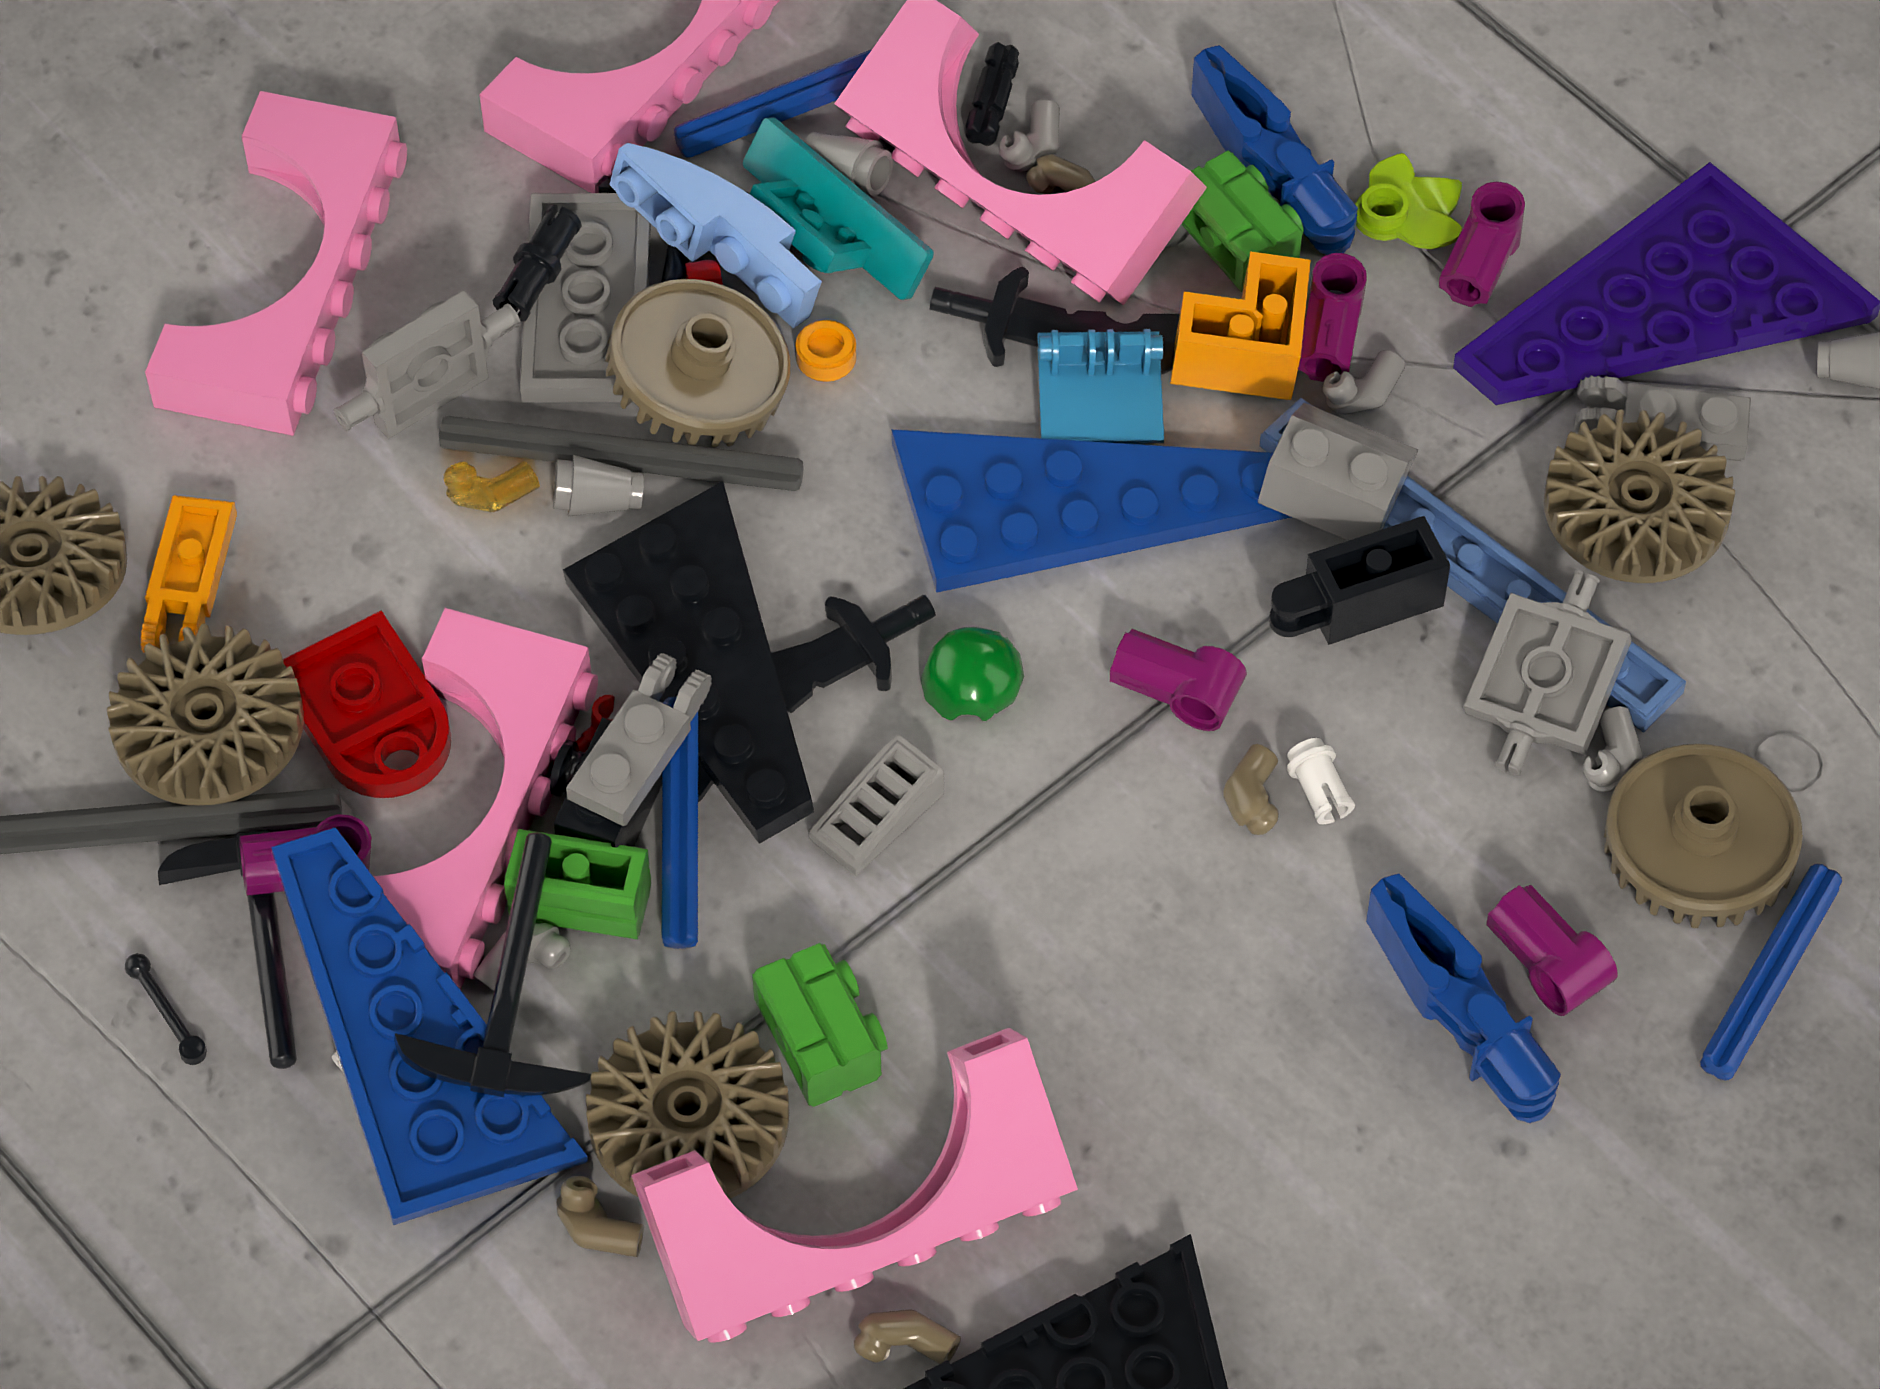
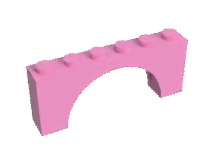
[479,0,780,193]
[834,0,1207,306]
[145,91,407,436]
[373,608,598,990]
[631,1028,1078,1343]

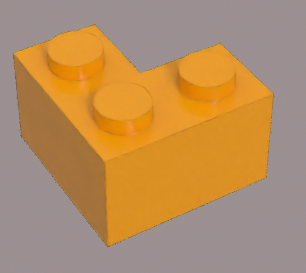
[1170,251,1311,400]

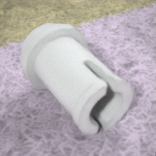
[1286,738,1355,825]

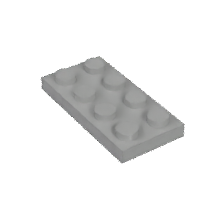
[520,193,651,402]

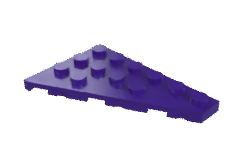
[1453,162,1880,405]

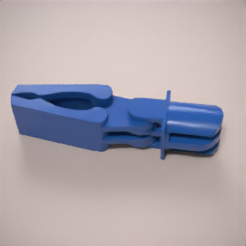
[1191,45,1358,255]
[1366,873,1561,1123]

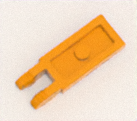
[140,495,237,653]

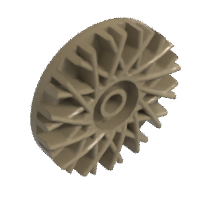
[605,279,791,448]
[1544,410,1735,583]
[0,476,127,635]
[107,624,304,805]
[1604,744,1803,928]
[586,1011,789,1199]

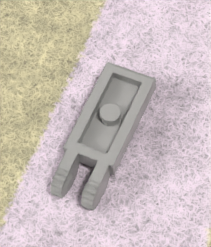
[1574,375,1751,461]
[566,653,712,826]

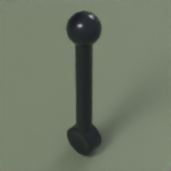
[125,953,207,1065]

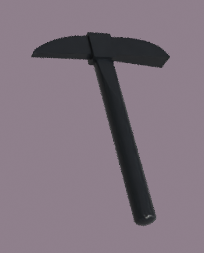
[158,829,297,1069]
[394,832,591,1097]

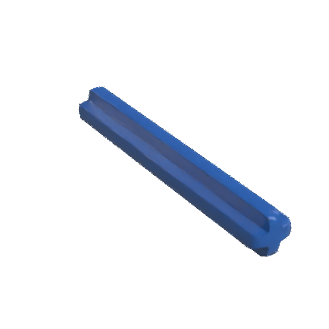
[674,49,872,158]
[662,697,698,949]
[1700,863,1842,1081]

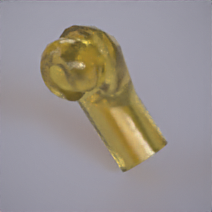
[443,461,540,512]

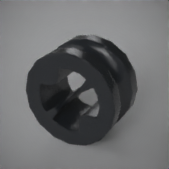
[550,740,587,797]

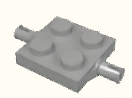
[333,290,521,439]
[1464,570,1632,776]

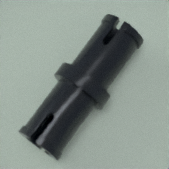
[492,205,582,322]

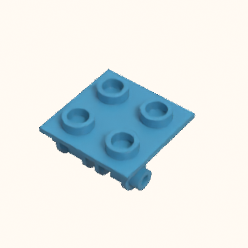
[1037,329,1164,444]

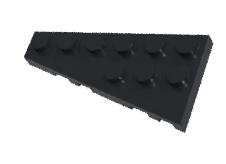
[563,481,814,844]
[903,1234,1228,1389]

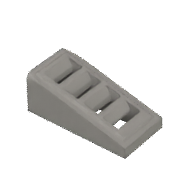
[809,734,944,876]

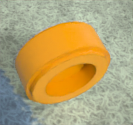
[795,320,857,382]

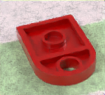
[283,610,451,798]

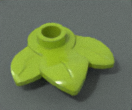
[1355,153,1463,249]

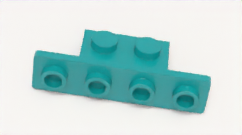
[743,117,934,300]

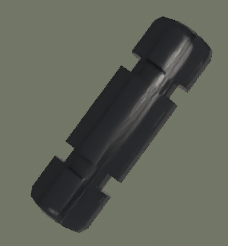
[965,42,1019,146]

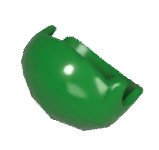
[920,627,1024,721]

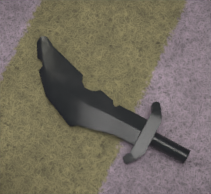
[929,267,1180,374]
[698,594,936,802]

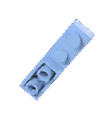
[609,143,822,329]

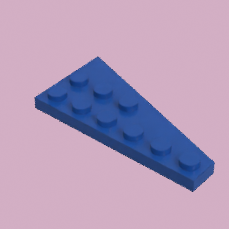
[891,429,1292,593]
[271,827,588,1225]

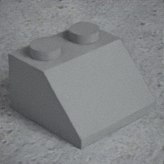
[1258,403,1418,541]

